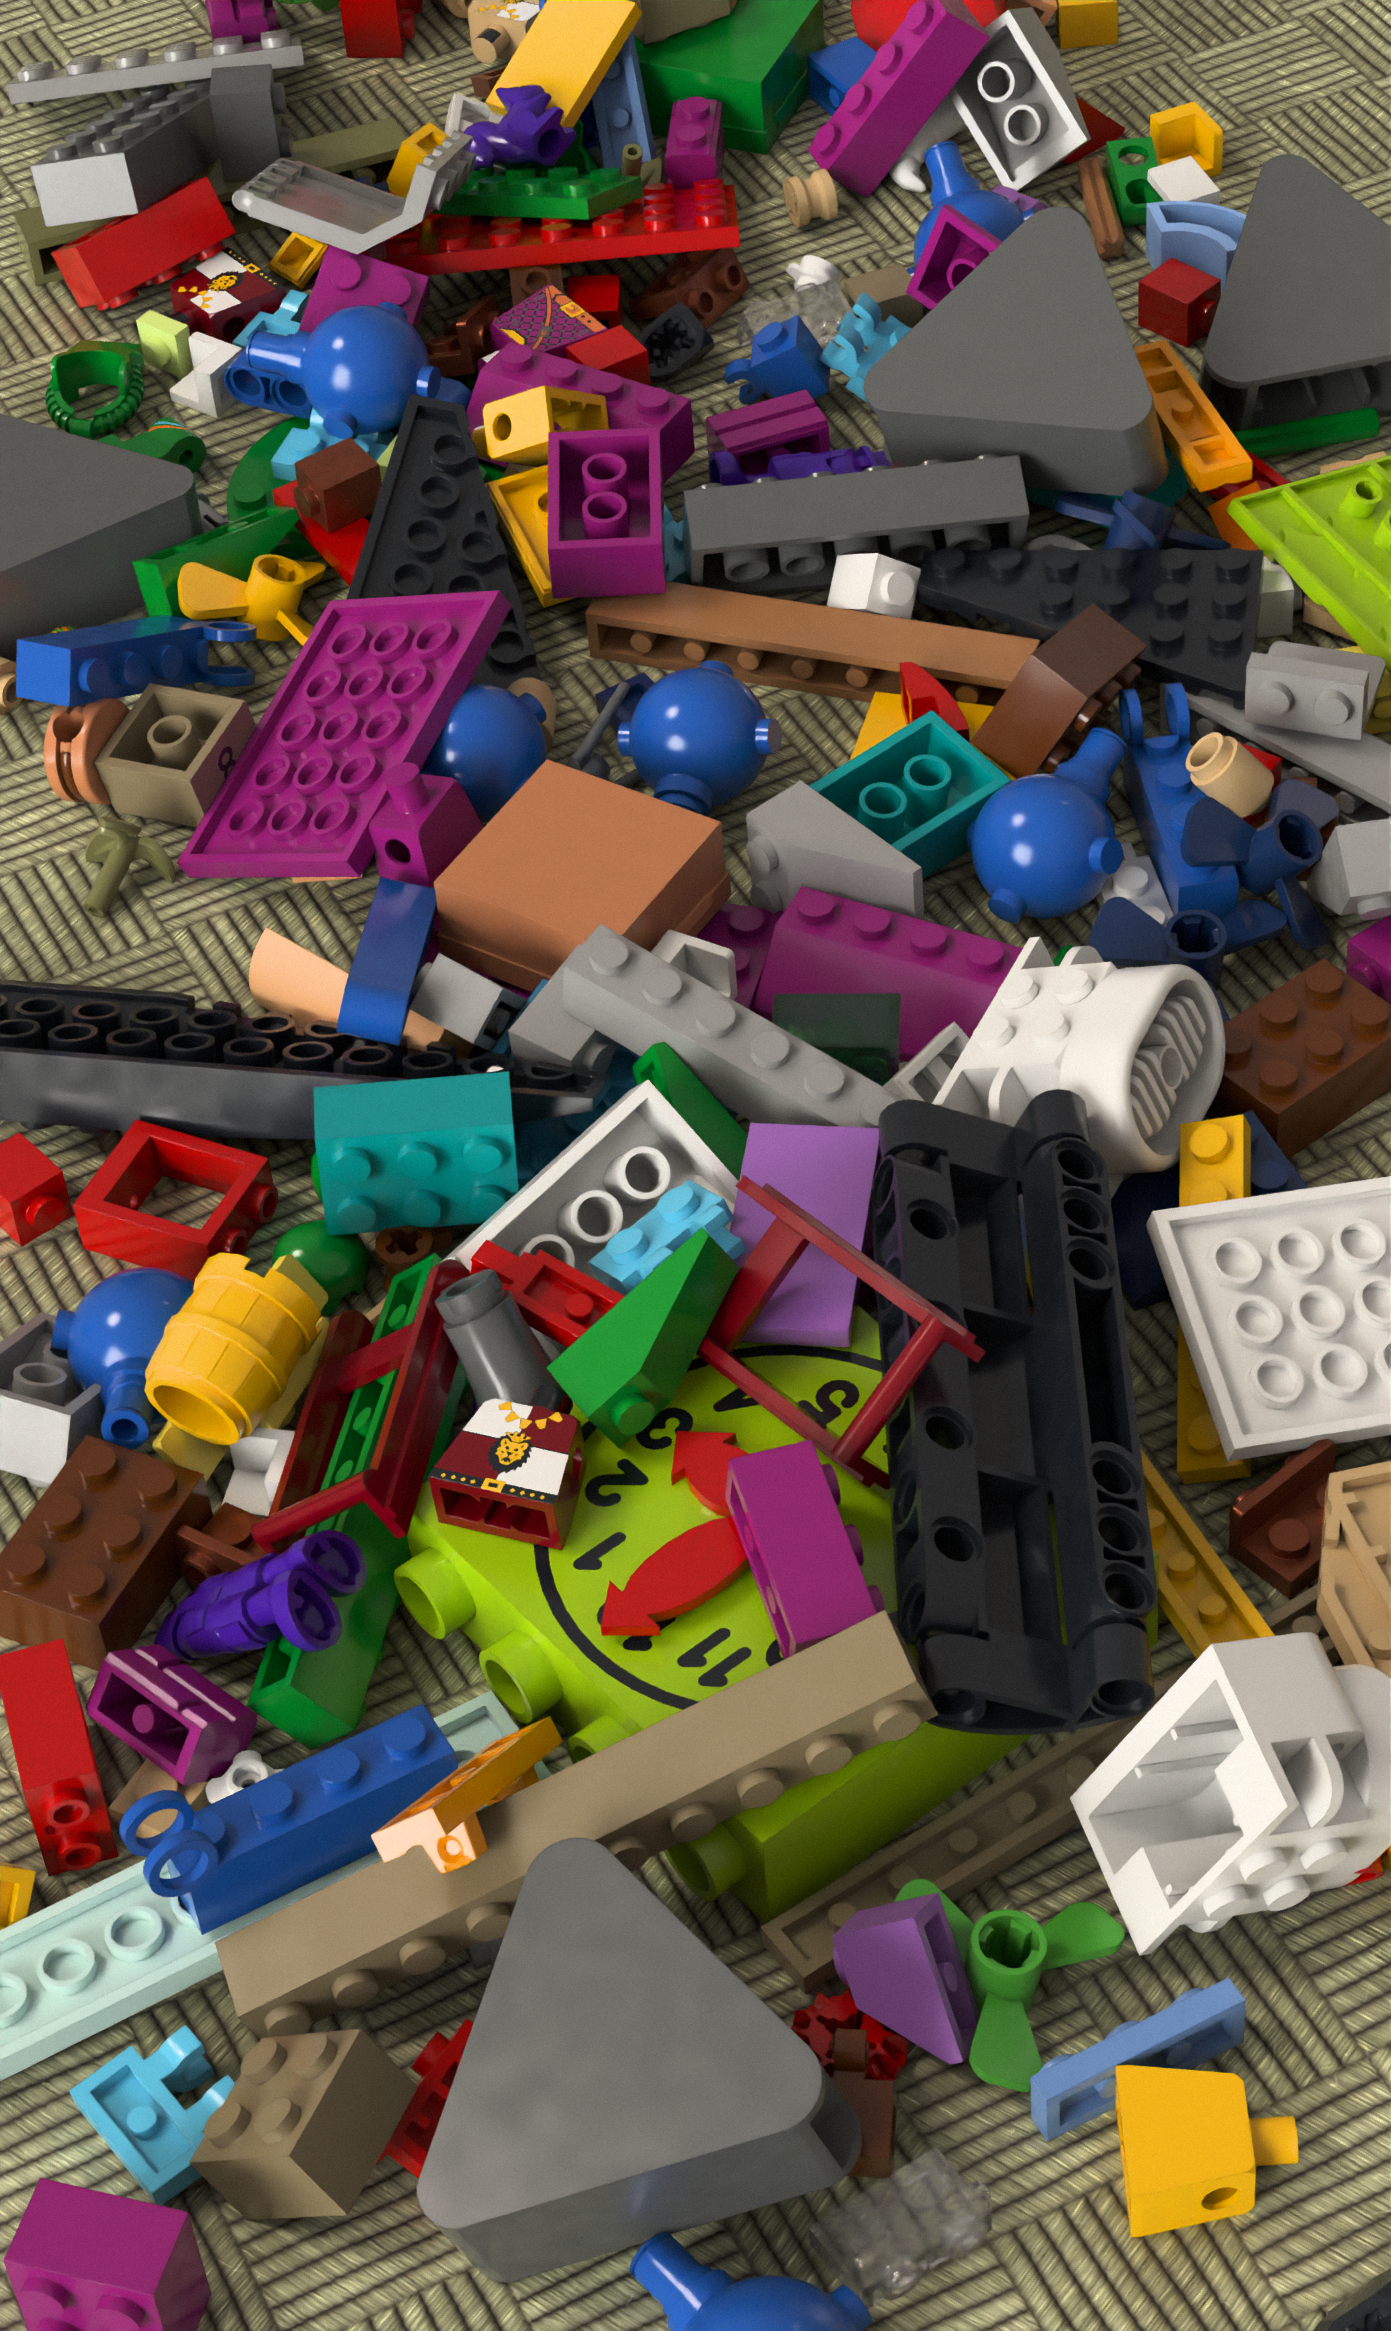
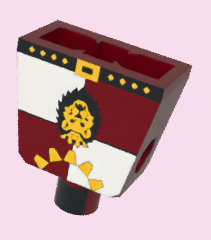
[168,247,286,345]
[428,1385,587,1550]

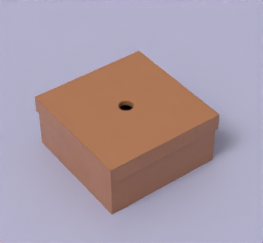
[434,759,731,992]

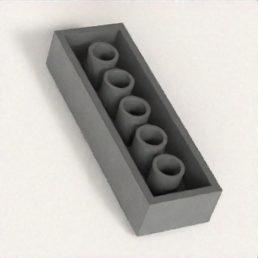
[30,78,220,227]
[682,454,1030,596]

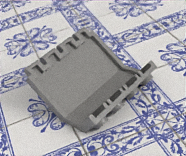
[232,130,477,254]

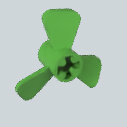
[893,1879,1125,2093]

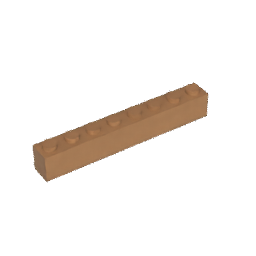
[586,581,1041,706]

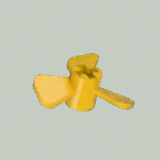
[177,554,326,646]

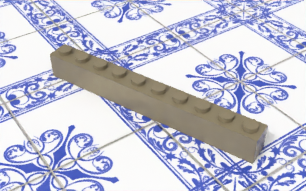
[215,1610,938,2039]

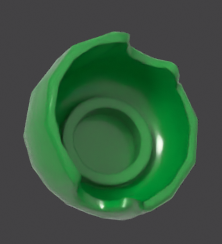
[271,1219,371,1316]

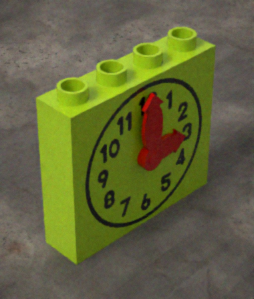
[394,1305,1159,1924]

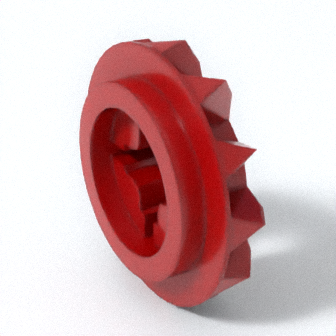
[791,1986,908,2081]

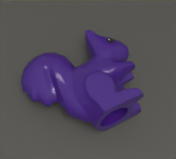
[463,84,577,172]

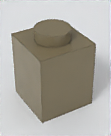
[843,263,927,350]

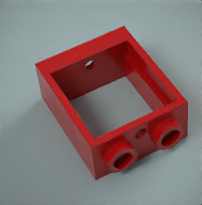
[73,1119,278,1282]
[0,1638,119,1876]

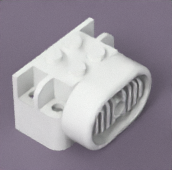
[932,937,1226,1219]
[1070,1632,1391,1956]

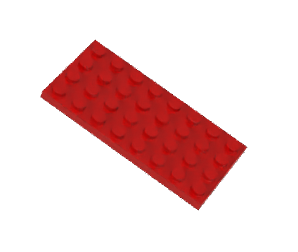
[360,178,740,276]

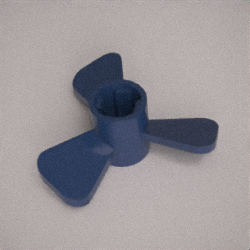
[1054,490,1232,551]
[1180,779,1339,951]
[1088,897,1287,1024]

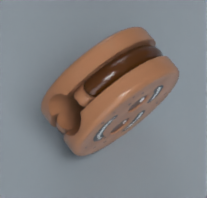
[44,698,130,805]

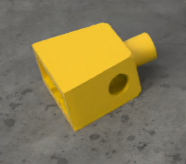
[472,386,609,466]
[1115,2065,1299,2237]

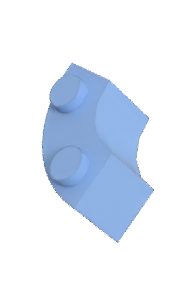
[1146,201,1246,294]

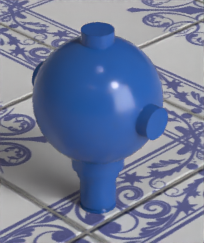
[906,141,1038,277]
[246,302,441,439]
[617,660,782,817]
[420,683,547,823]
[966,727,1127,923]
[51,1267,194,1450]
[630,2232,872,2331]

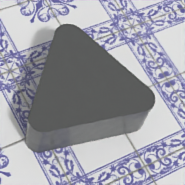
[1198,154,1391,432]
[863,206,1169,496]
[0,414,204,662]
[417,1838,863,2283]

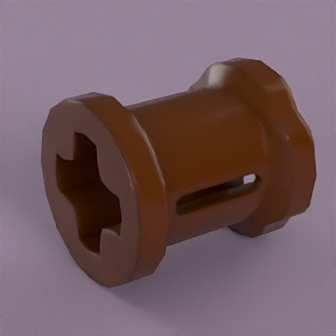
[375,1225,434,1295]

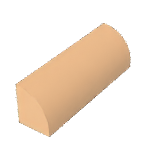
[249,928,475,1059]

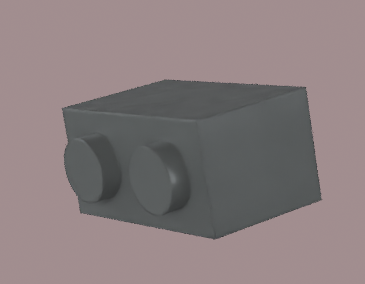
[209,64,293,182]

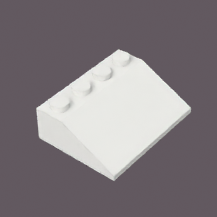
[440,1080,738,1361]

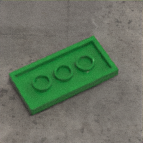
[430,165,643,220]

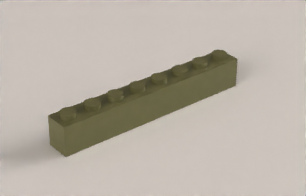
[13,116,407,286]

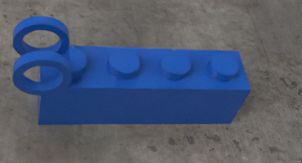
[16,615,257,707]
[1119,682,1239,920]
[119,1703,458,1935]

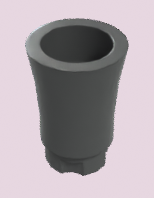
[434,1269,565,1409]

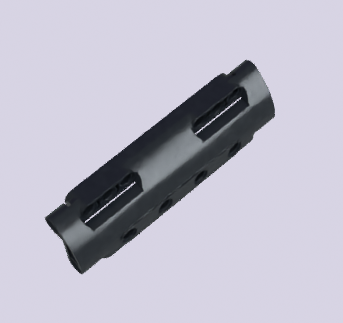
[870,1089,1158,1735]

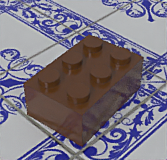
[970,603,1148,779]
[1205,958,1391,1160]
[0,1435,213,1671]

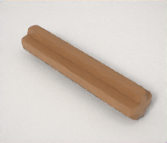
[1077,157,1125,259]

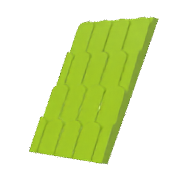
[1226,455,1391,674]

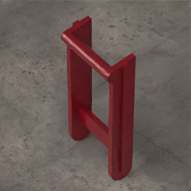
[696,1175,986,1490]
[252,1259,471,1555]

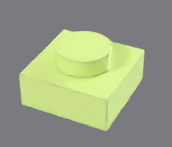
[136,310,193,378]

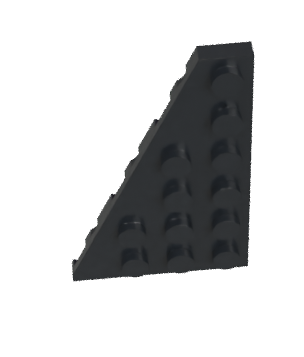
[347,394,542,689]
[918,548,1264,710]

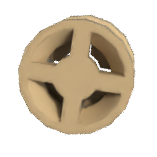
[783,168,838,228]

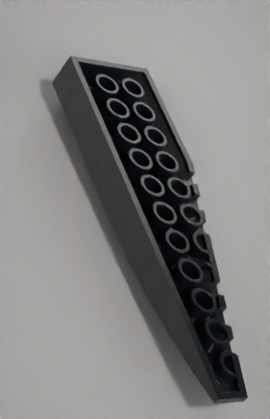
[0,979,611,1139]

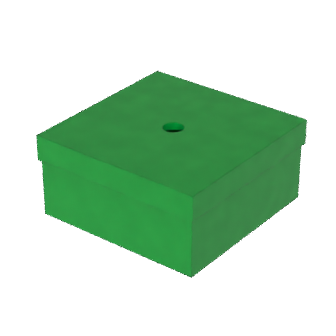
[633,0,828,155]

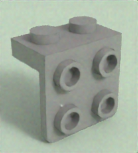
[1244,641,1386,741]

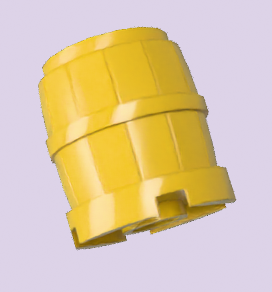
[144,1253,323,1446]

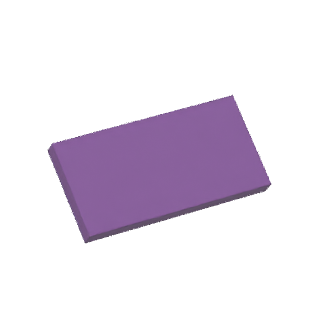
[730,1123,881,1347]

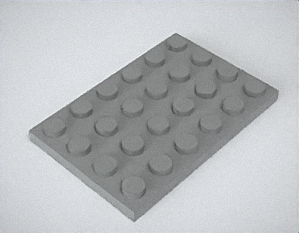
[7,29,304,105]

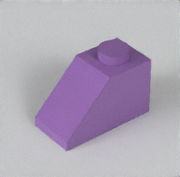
[832,1892,980,2065]

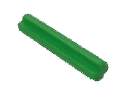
[1232,408,1380,458]

